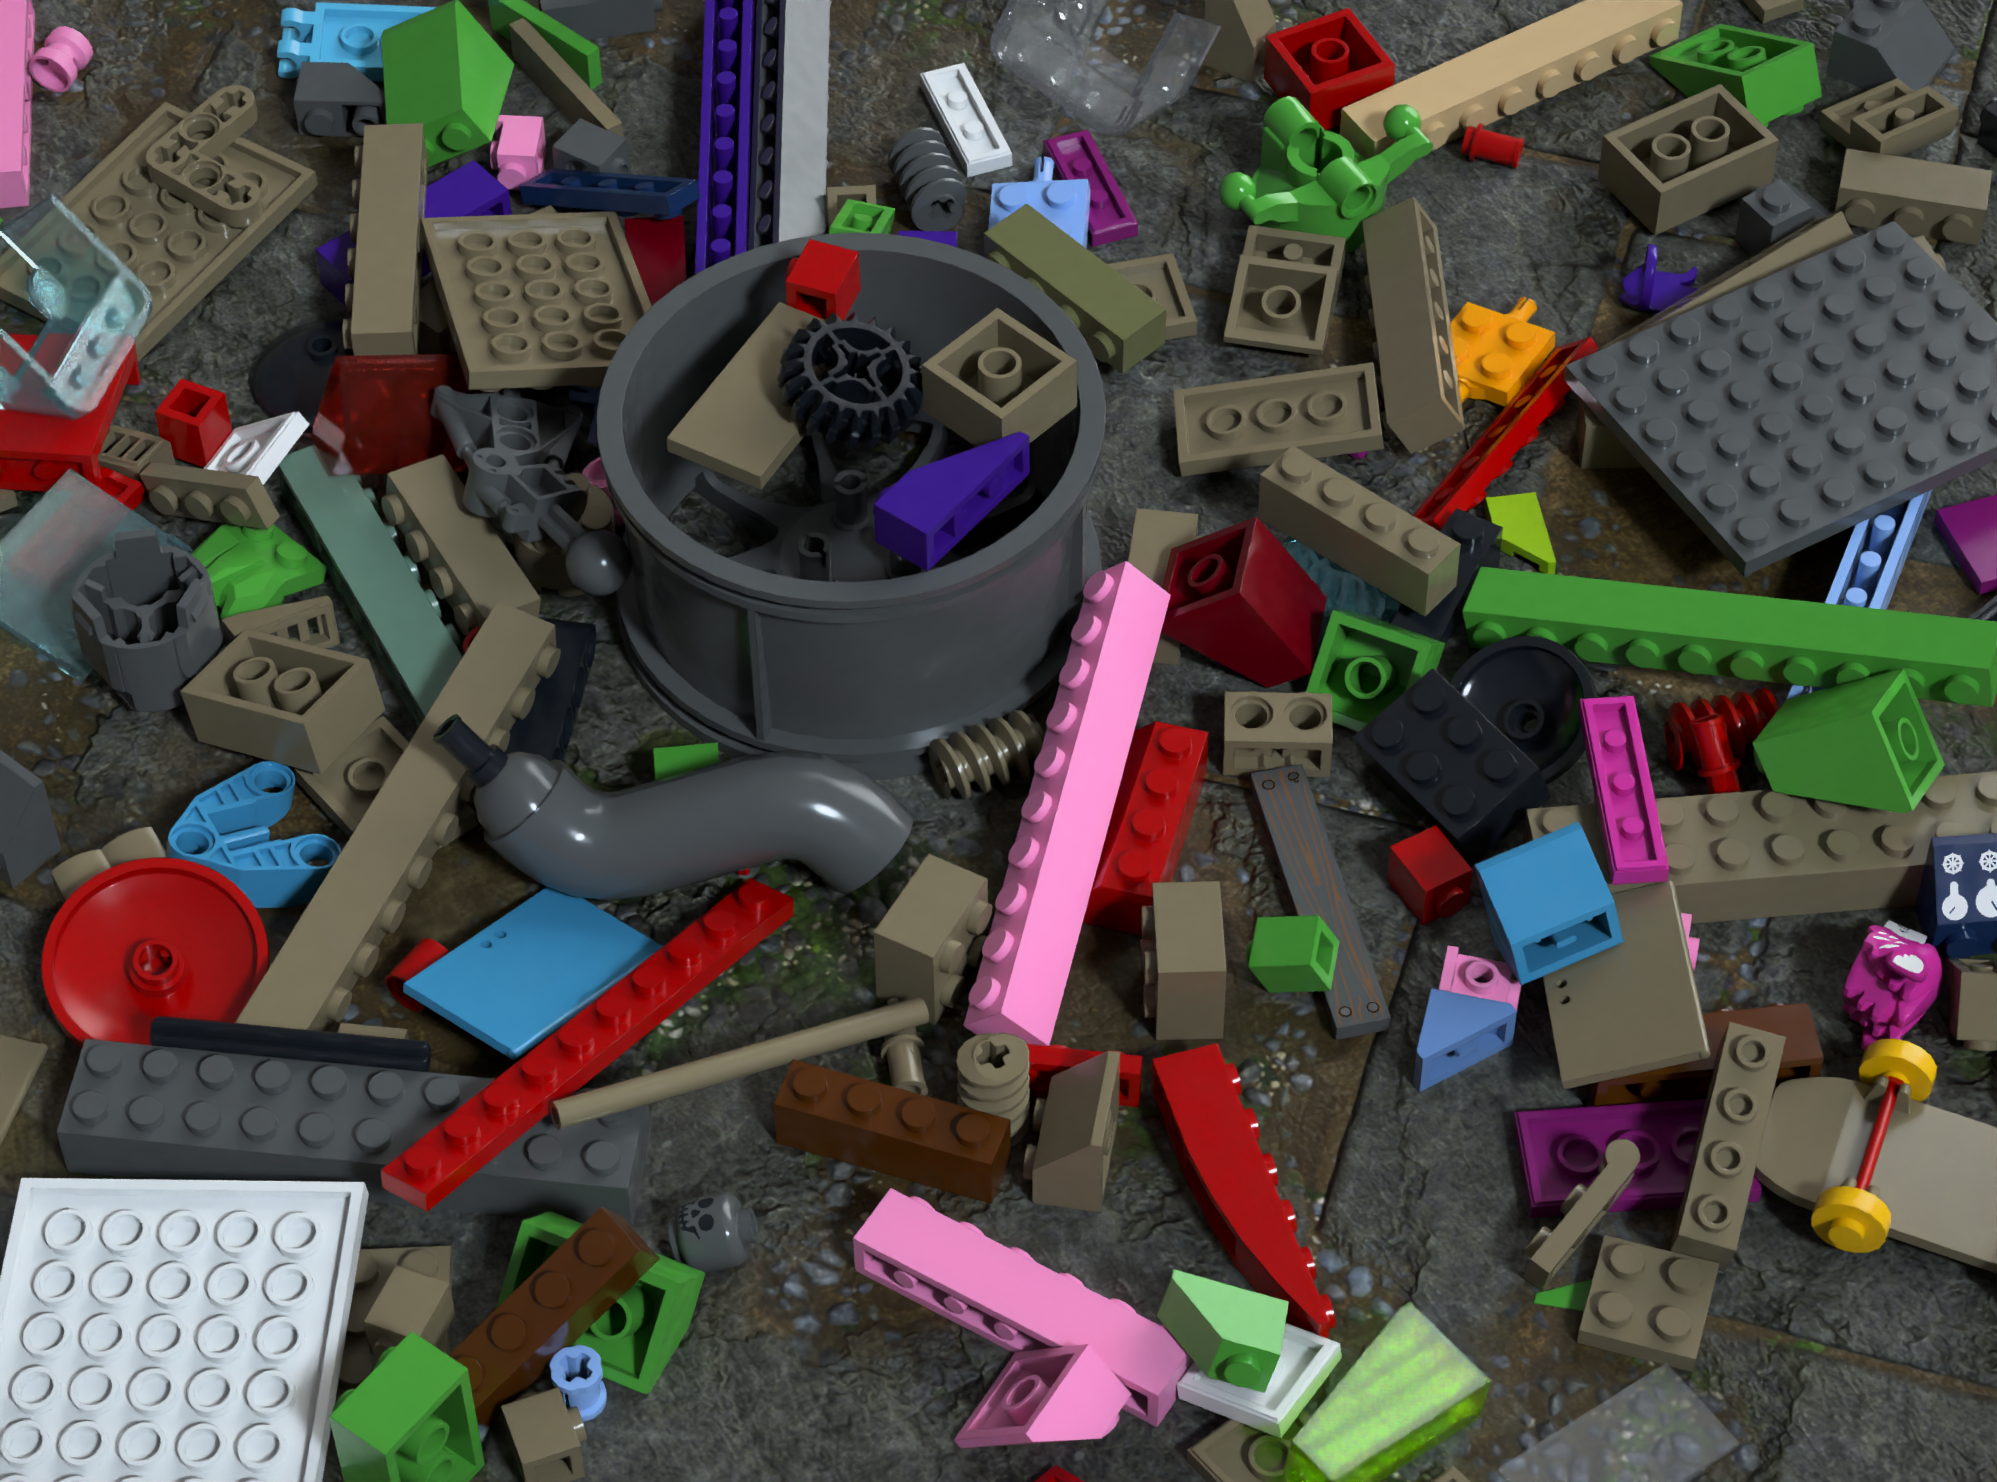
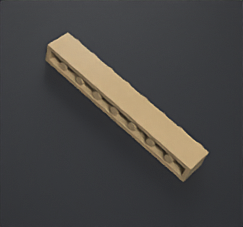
[1340,0,1683,159]

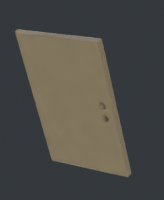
[1543,881,1711,1089]

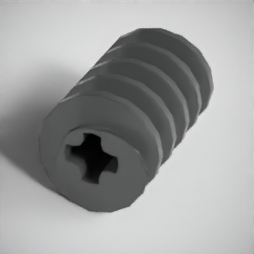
[888,127,967,231]

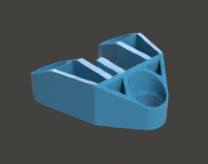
[165,761,342,908]

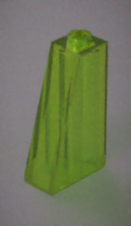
[1282,1302,1491,1482]

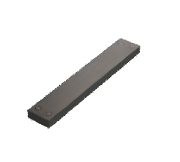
[1249,764,1391,1040]

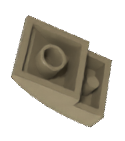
[1224,225,1346,356]

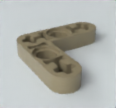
[145,85,264,228]

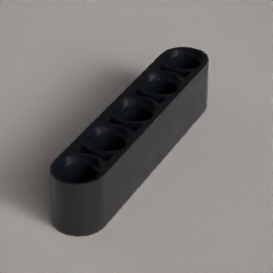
[505,618,597,762]

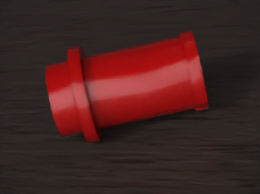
[1461,123,1525,169]

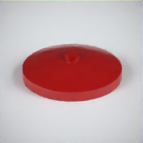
[41,858,270,1049]

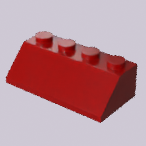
[1083,721,1208,936]

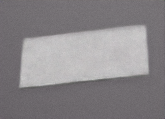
[1498,1363,1740,1482]

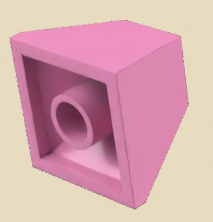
[953,1344,1132,1448]

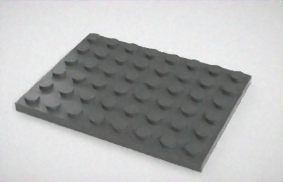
[1563,221,1997,577]

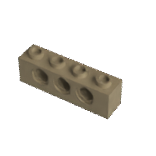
[1669,1022,1786,1272]

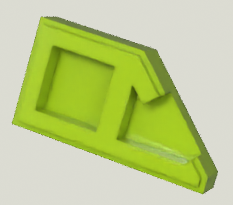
[1484,492,1556,574]

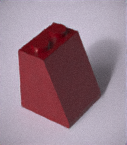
[1161,516,1327,688]

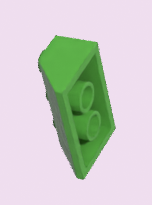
[496,1211,705,1394]

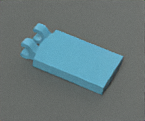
[277,2,436,82]

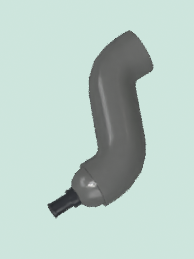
[433,714,913,901]

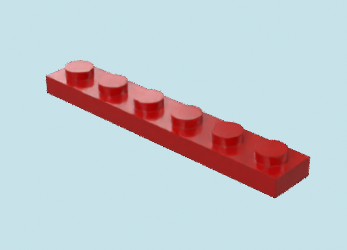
[1412,336,1599,532]

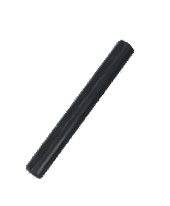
[150,1016,432,1072]

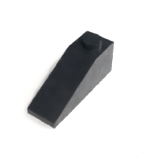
[1391,508,1503,645]

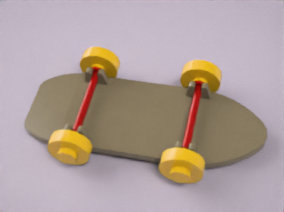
[1754,1039,1997,1274]

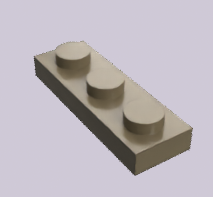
[139,462,280,530]

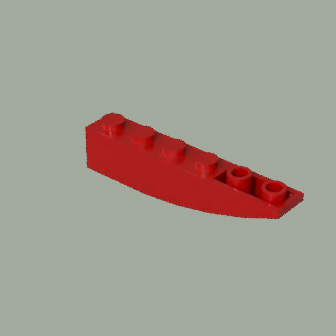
[1151,1043,1336,1339]

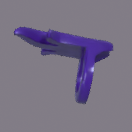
[1619,244,1697,314]

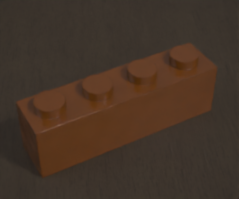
[1586,1003,1824,1106]
[773,1059,1011,1204]
[448,1206,660,1426]

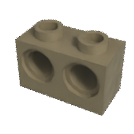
[1223,691,1333,777]

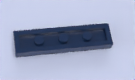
[519,168,701,220]

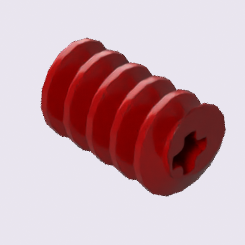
[1664,688,1780,771]

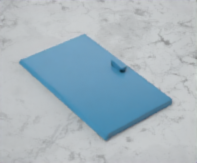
[403,887,663,1060]

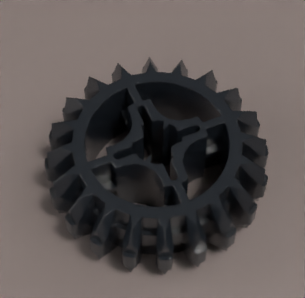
[777,311,923,451]

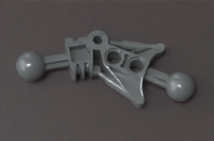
[430,385,632,596]

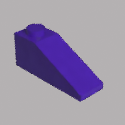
[873,431,1030,572]

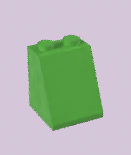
[381,0,515,167]
[1753,668,1945,813]

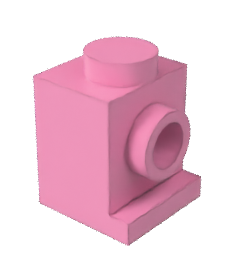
[490,115,547,191]
[1439,945,1522,1011]

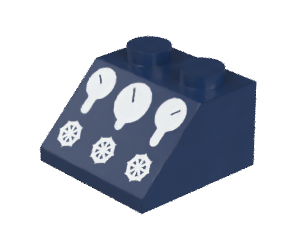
[1915,833,1997,958]

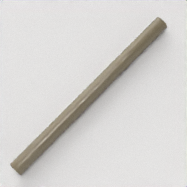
[550,997,929,1130]

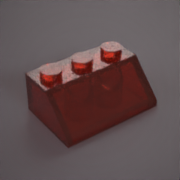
[310,354,482,475]

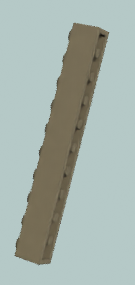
[235,601,561,1032]

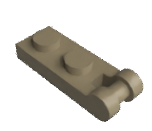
[1523,1139,1640,1292]

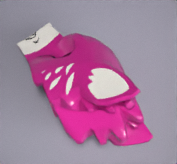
[1842,920,1943,1051]

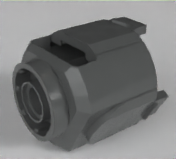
[70,528,224,712]

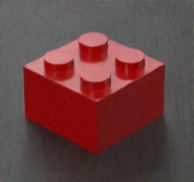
[1264,8,1395,131]

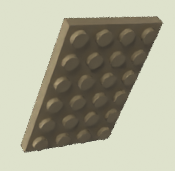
[0,102,318,362]
[420,211,652,392]

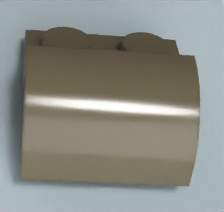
[1820,78,1959,157]

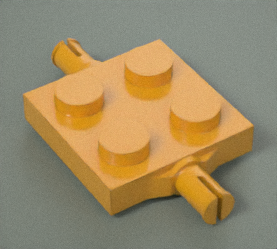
[1450,297,1555,407]

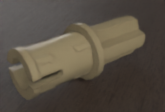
[880,998,928,1096]

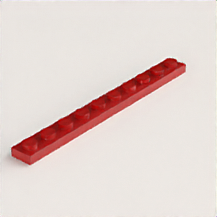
[381,878,794,1212]

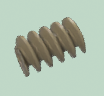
[928,710,1045,800]
[956,1033,1030,1147]

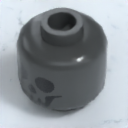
[668,1192,759,1273]

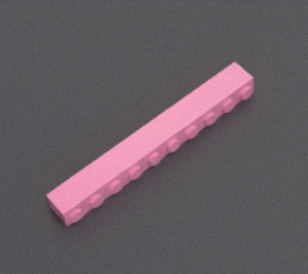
[963,561,1171,1046]

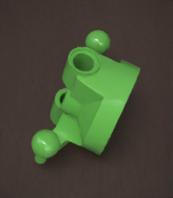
[1218,96,1433,253]

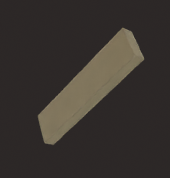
[509,18,624,137]

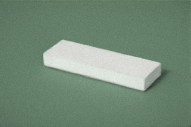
[920,63,1012,177]

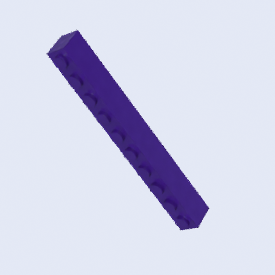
[695,0,756,275]

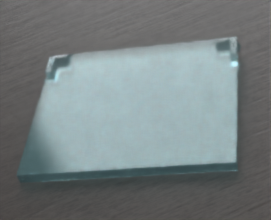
[0,468,194,681]

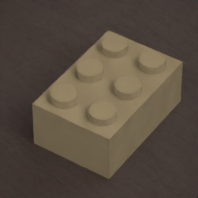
[1598,84,1779,235]
[180,628,386,775]

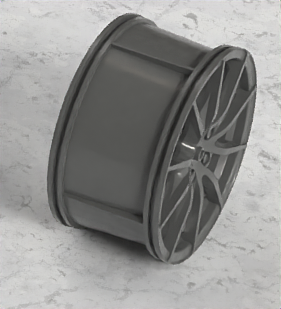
[597,233,1106,780]

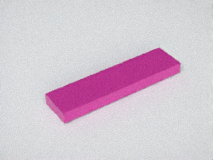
[1578,696,1669,885]

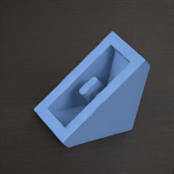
[1413,988,1517,1092]

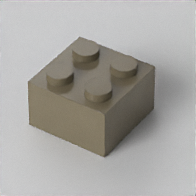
[922,308,1077,447]
[873,854,992,1025]
[1140,881,1227,1040]

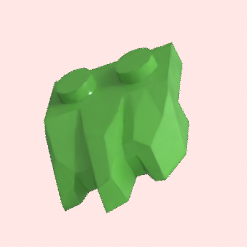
[191,524,327,620]

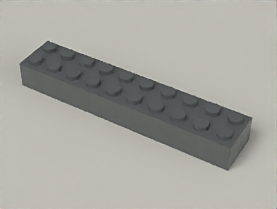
[56,1039,652,1227]

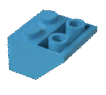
[1475,822,1624,985]

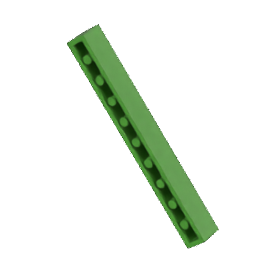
[1462,567,1997,707]

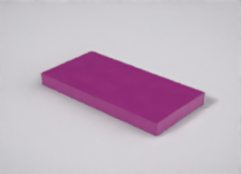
[1513,1098,1762,1218]

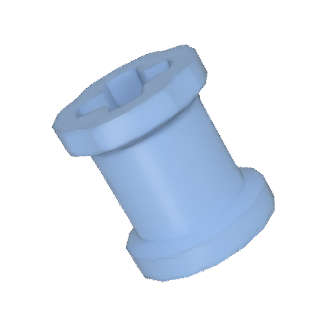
[550,1345,607,1422]

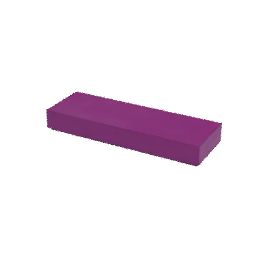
[1043,130,1138,247]

